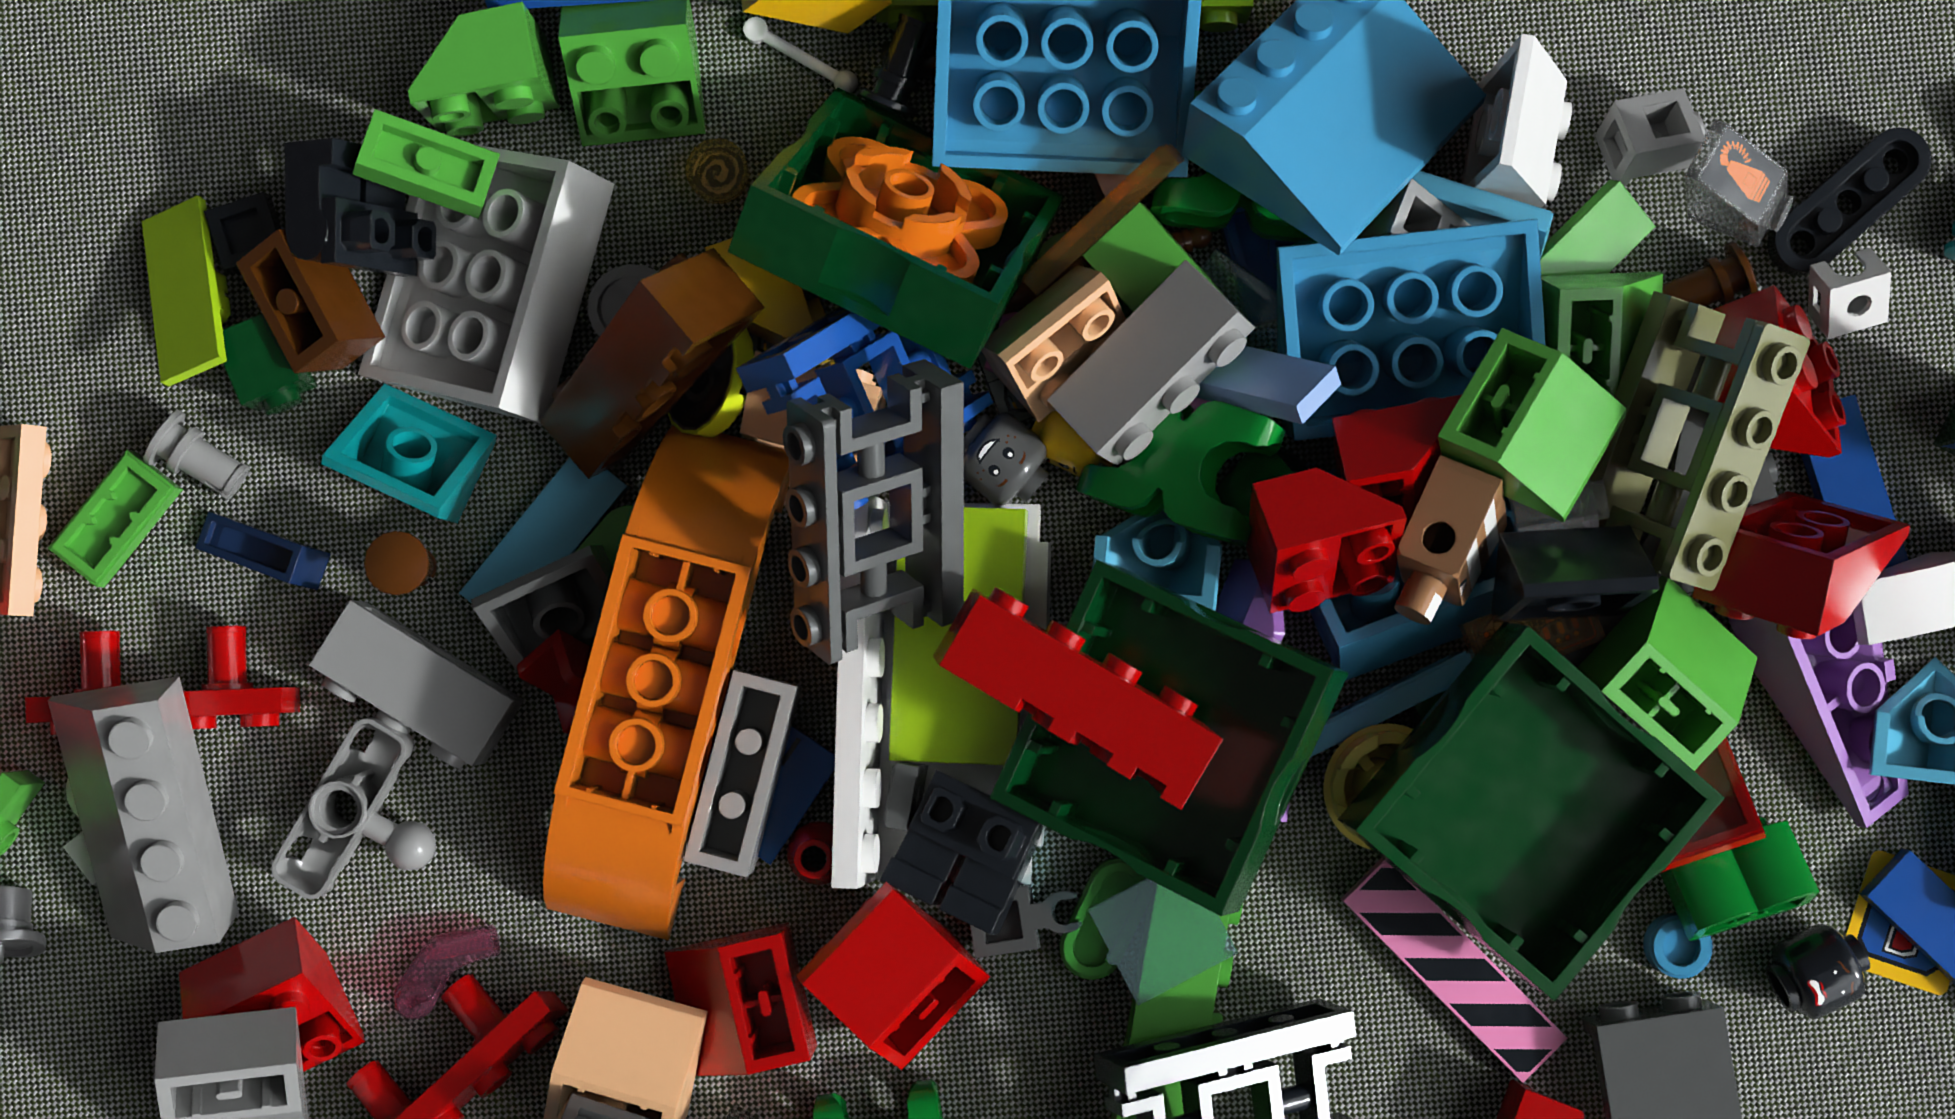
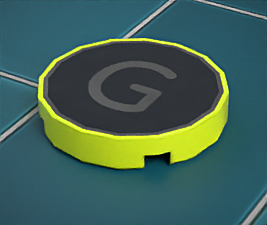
[667,328,754,437]

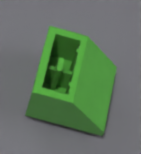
[558,0,706,147]
[408,2,560,137]
[1541,271,1663,397]
[1438,328,1626,522]
[1577,576,1758,771]

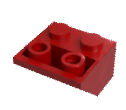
[1713,285,1846,458]
[1332,394,1462,535]
[1246,467,1407,614]
[796,882,990,1070]
[179,917,365,1072]
[664,922,817,1076]

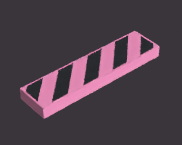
[1340,858,1568,1083]

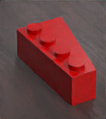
[933,586,1223,810]

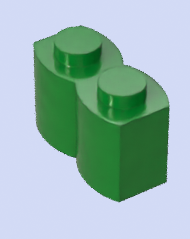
[1660,817,1819,941]

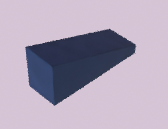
[195,511,331,590]

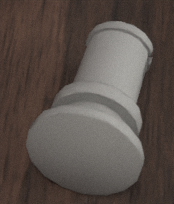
[143,410,250,500]

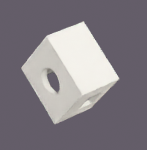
[1808,248,1891,339]

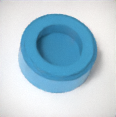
[1643,913,1713,979]

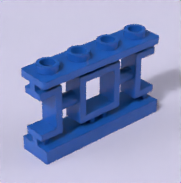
[736,307,994,510]

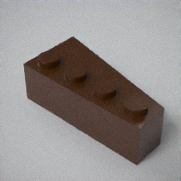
[540,248,765,479]

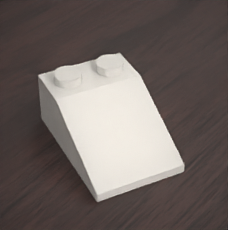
[1462,34,1572,208]

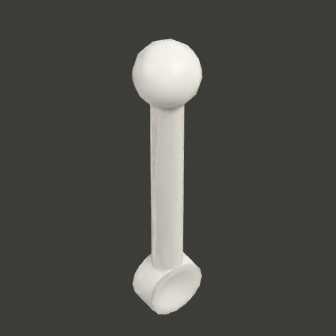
[743,17,858,93]

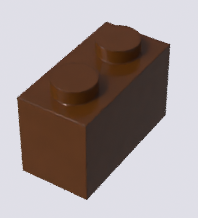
[236,229,385,373]

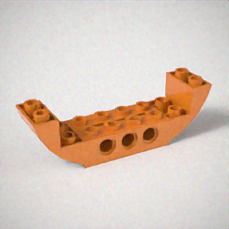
[543,425,789,940]

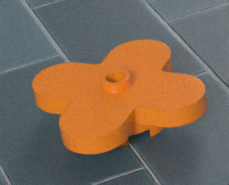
[792,137,1008,284]

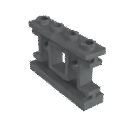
[783,359,964,665]

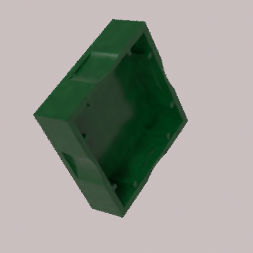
[728,88,1064,369]
[989,560,1349,916]
[1337,621,1725,1001]

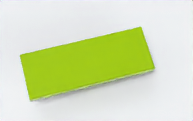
[142,195,231,387]

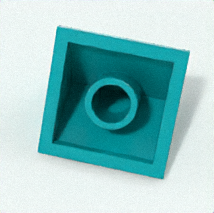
[321,383,497,524]

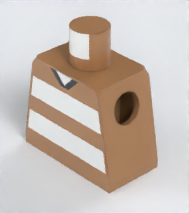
[1394,455,1507,625]

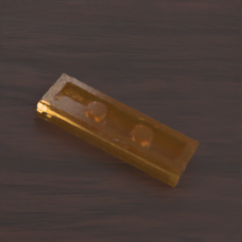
[1022,143,1186,296]

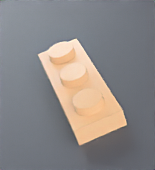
[0,424,51,616]

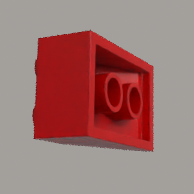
[1692,491,1911,639]

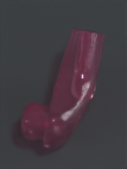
[393,924,500,1019]

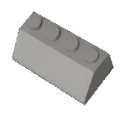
[48,676,239,953]

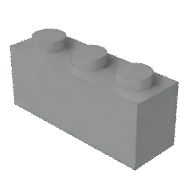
[1047,259,1255,466]
[309,600,524,769]
[683,670,802,878]

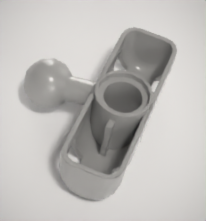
[272,716,436,900]

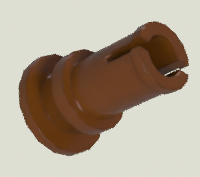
[1662,241,1758,306]
[364,531,438,595]

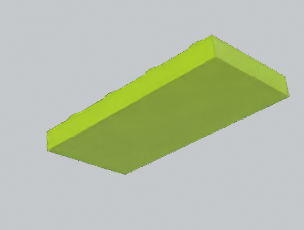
[889,507,1028,765]

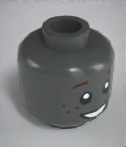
[964,412,1049,506]

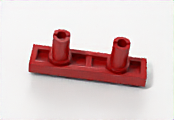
[25,626,300,735]
[346,974,568,1119]

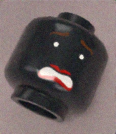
[1765,924,1870,1019]

